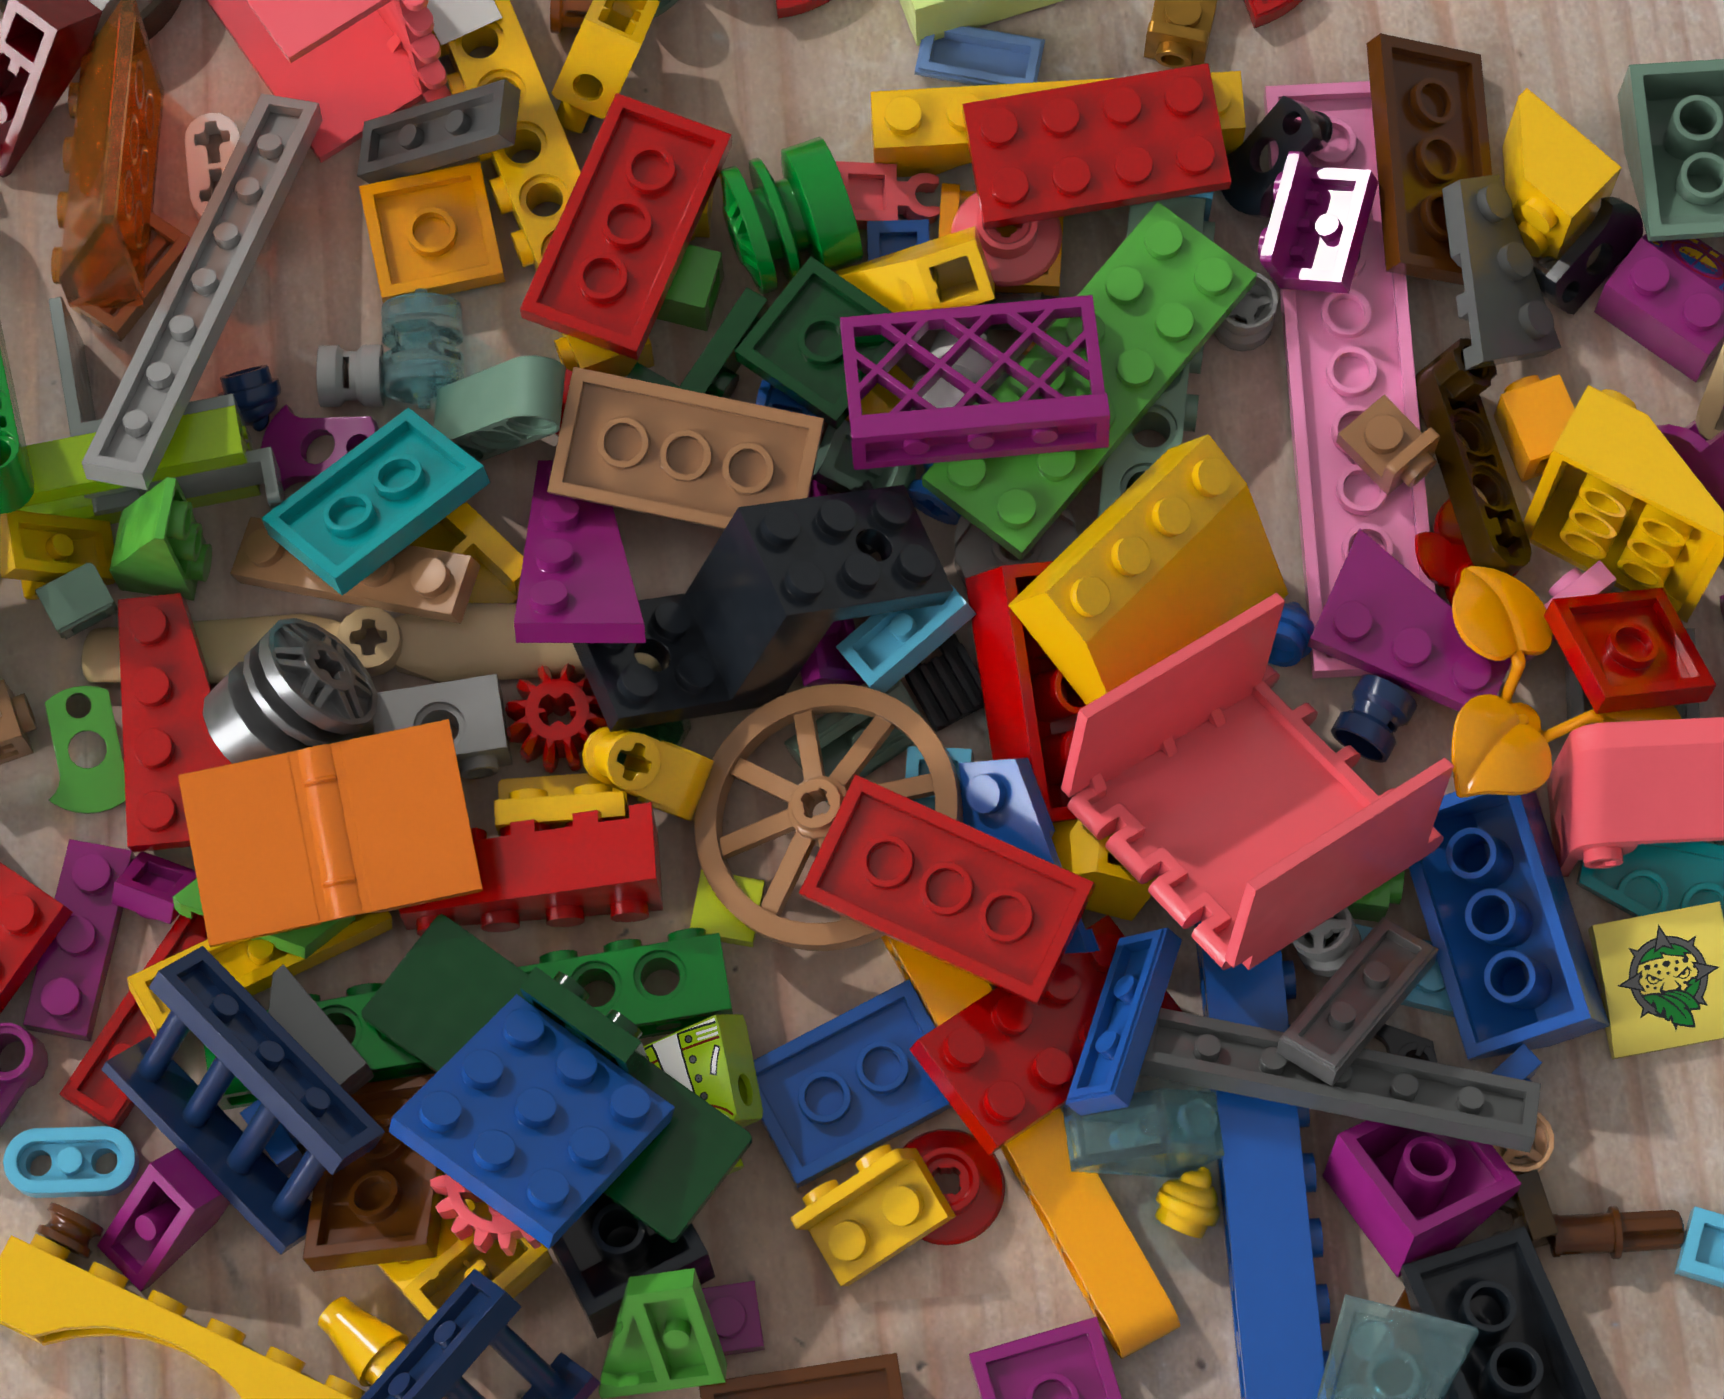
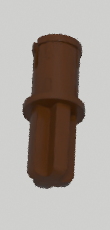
[1549,1206,1684,1259]

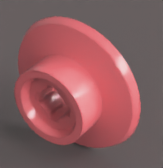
[951,192,1062,287]

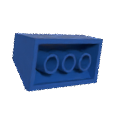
[1409,791,1610,1061]

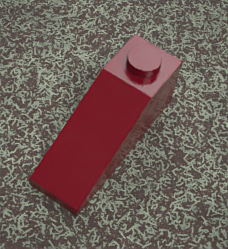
[0,0,103,178]

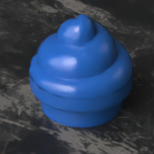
[1268,601,1315,667]

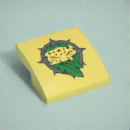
[1588,901,1724,1060]

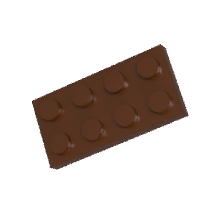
[1366,33,1492,285]

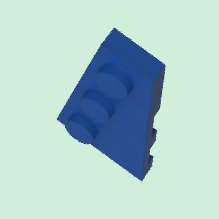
[959,758,1100,954]

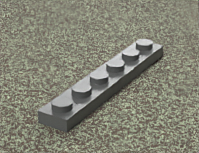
[1139,1008,1541,1153]

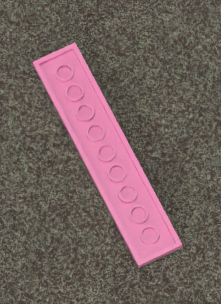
[1263,81,1435,679]

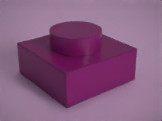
[111,851,197,924]
[702,1280,765,1356]

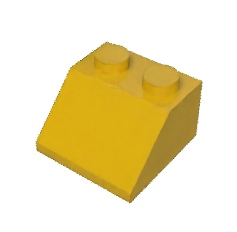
[1502,88,1622,260]

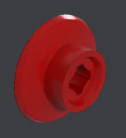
[903,1129,1005,1245]

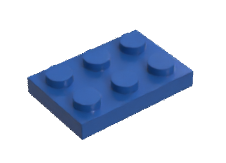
[753,979,952,1189]

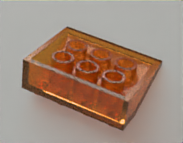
[51,0,164,309]

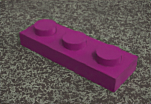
[23,839,136,1042]

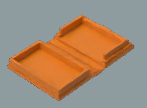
[178,719,483,948]

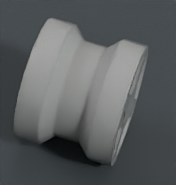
[1292,908,1362,977]

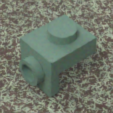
[813,420,916,493]

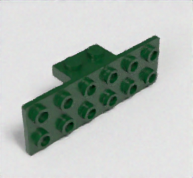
[361,914,752,1243]

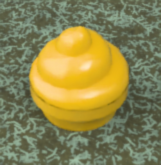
[1155,1166,1221,1239]

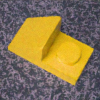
[0,510,115,600]

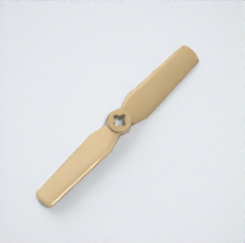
[81,603,659,683]

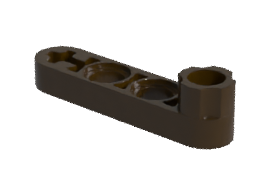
[1415,338,1532,576]

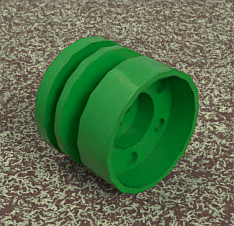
[719,136,863,295]

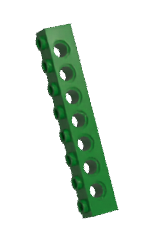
[204,928,733,1110]

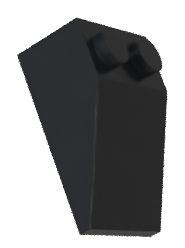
[551,1194,715,1339]
[1400,1226,1601,1399]

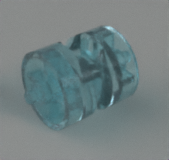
[381,288,464,409]

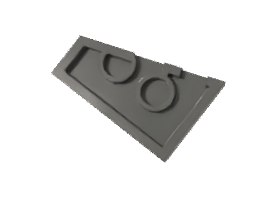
[1442,174,1562,370]

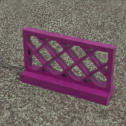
[840,295,1110,470]

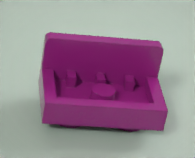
[1258,151,1379,294]

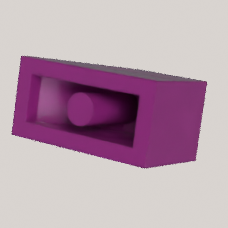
[97,1148,230,1292]

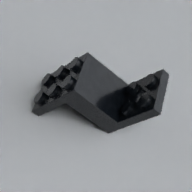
[573,485,953,732]

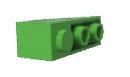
[109,477,212,601]

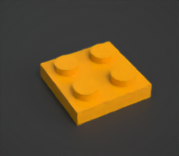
[359,161,506,307]

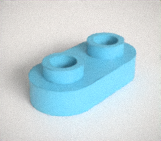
[3,1126,139,1198]

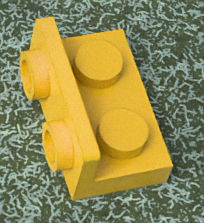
[494,773,629,837]
[790,1144,956,1286]

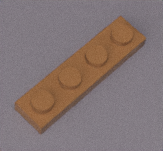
[230,517,480,624]

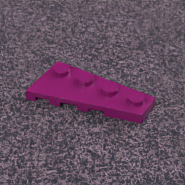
[514,460,646,643]

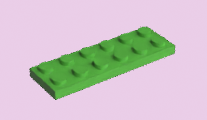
[922,202,1257,561]

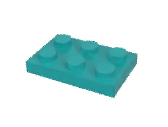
[261,407,490,596]

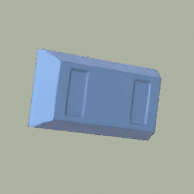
[914,26,1045,86]

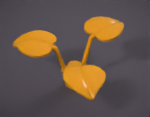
[1451,566,1682,798]

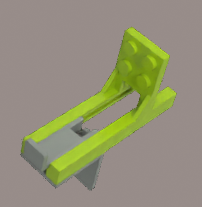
[18,297,285,525]

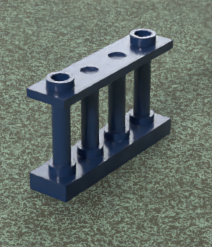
[101,946,385,1255]
[361,1269,601,1399]

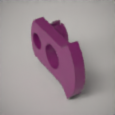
[260,404,379,491]

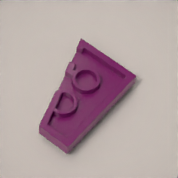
[1308,528,1511,711]

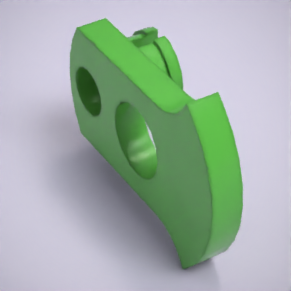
[45,686,126,814]

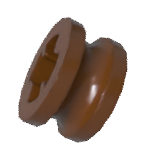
[36,1202,104,1259]

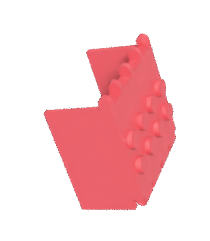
[206,0,451,163]
[1061,593,1454,970]

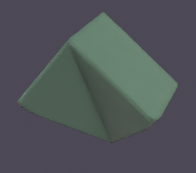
[35,563,118,639]

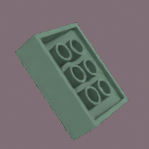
[1618,59,1724,242]

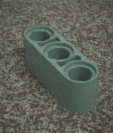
[433,355,566,462]

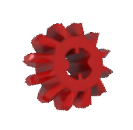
[505,663,607,774]

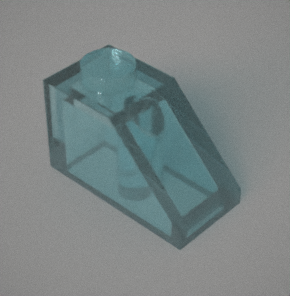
[1063,1088,1225,1178]

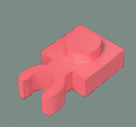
[836,161,940,230]

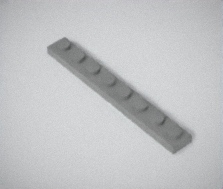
[82,93,322,490]

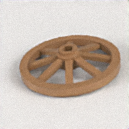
[694,684,963,951]

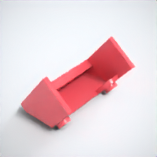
[1547,717,1724,877]

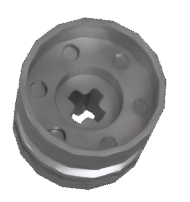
[203,618,378,764]

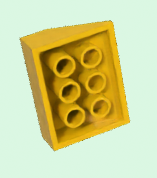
[1523,385,1724,623]
[1008,434,1289,705]

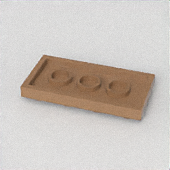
[547,367,825,530]

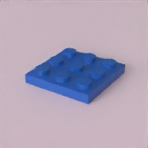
[389,994,675,1249]

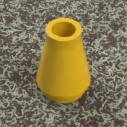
[318,1296,409,1387]

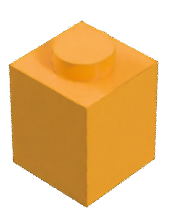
[1493,374,1575,482]

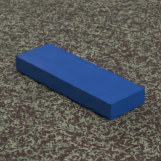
[1065,927,1182,1116]

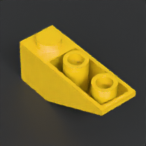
[835,226,995,313]

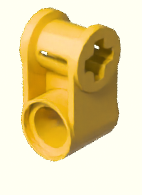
[582,726,715,821]

